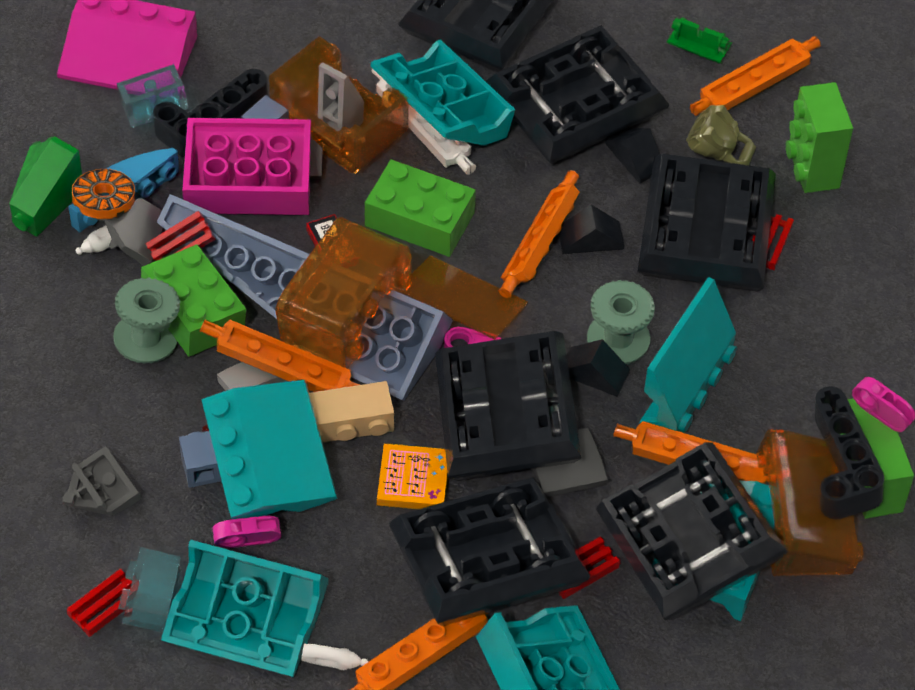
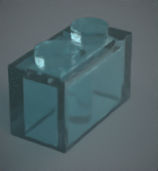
[117,64,188,128]
[118,547,181,632]

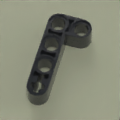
[153,69,268,158]
[815,386,884,519]

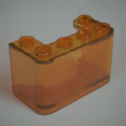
[269,36,409,174]
[276,217,414,369]

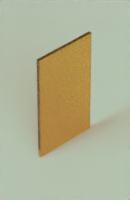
[396,255,528,340]

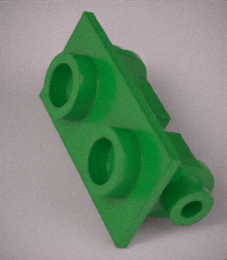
[667,17,732,63]

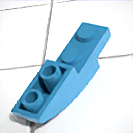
[68,148,179,233]

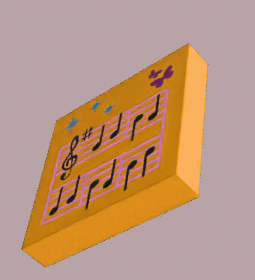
[377,444,448,509]

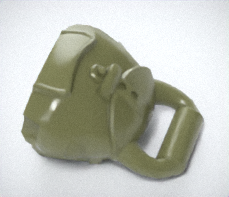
[686,105,756,165]

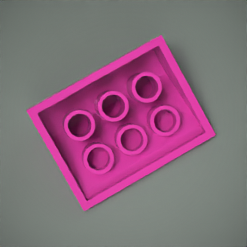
[57,0,197,100]
[182,118,311,215]

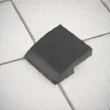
[531,428,608,497]

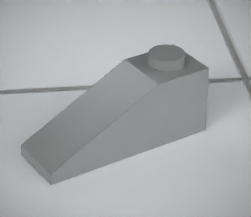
[317,62,364,143]

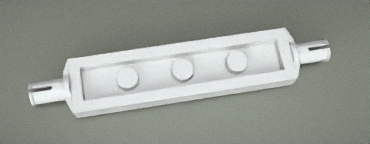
[372,69,476,175]

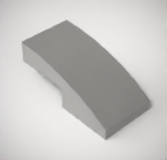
[217,362,287,391]

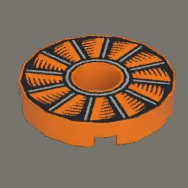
[72,169,135,219]

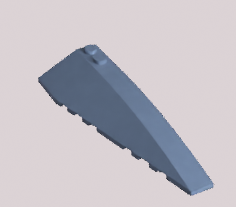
[157,194,453,401]

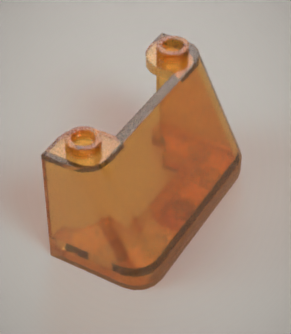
[756,429,863,576]

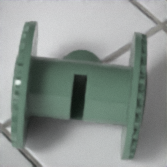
[113,278,180,364]
[587,280,655,365]

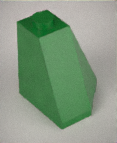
[9,136,82,237]

